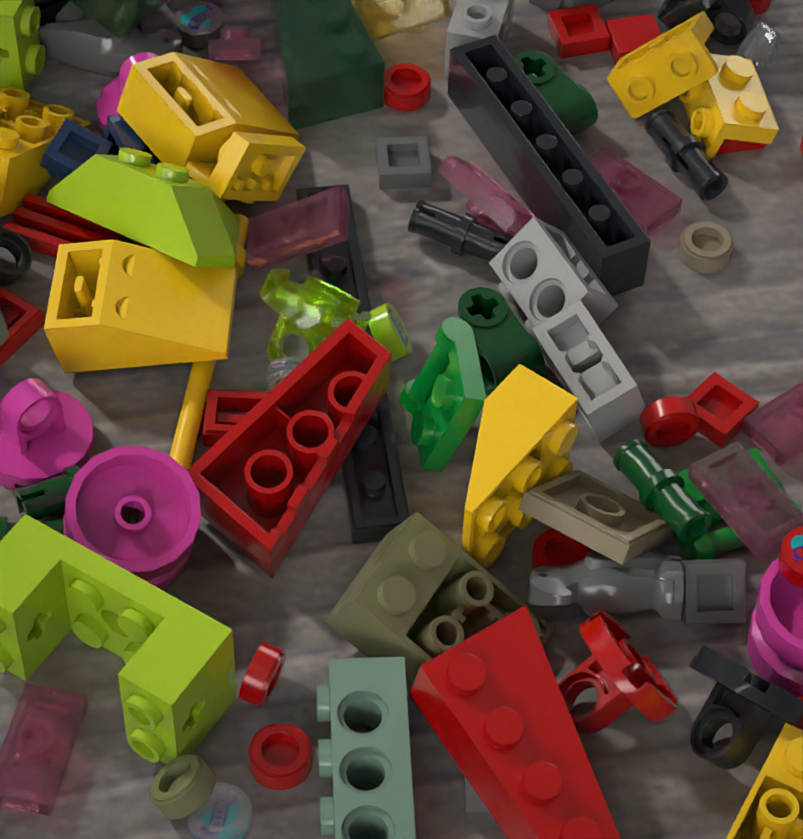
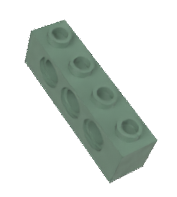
[316,657,416,839]

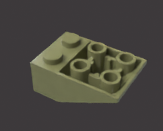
[325,512,555,682]

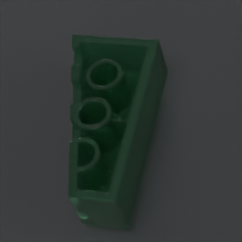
[270,0,385,130]

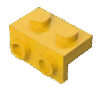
[678,53,779,159]

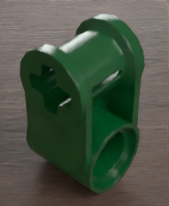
[513,50,598,136]
[457,287,545,396]

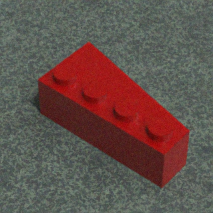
[187,318,392,578]
[409,605,620,839]

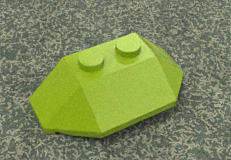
[46,148,240,267]

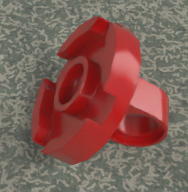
[558,609,679,734]

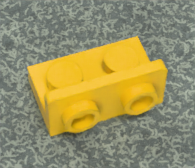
[606,11,719,119]
[185,131,306,204]

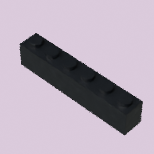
[447,34,651,296]

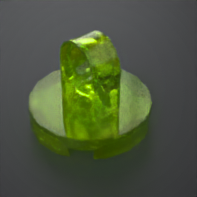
[259,268,372,374]

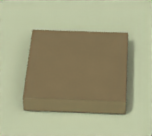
[519,470,673,565]

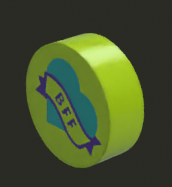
[368,303,412,361]

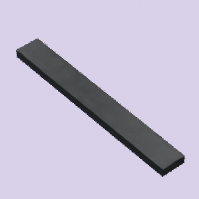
[296,184,410,544]

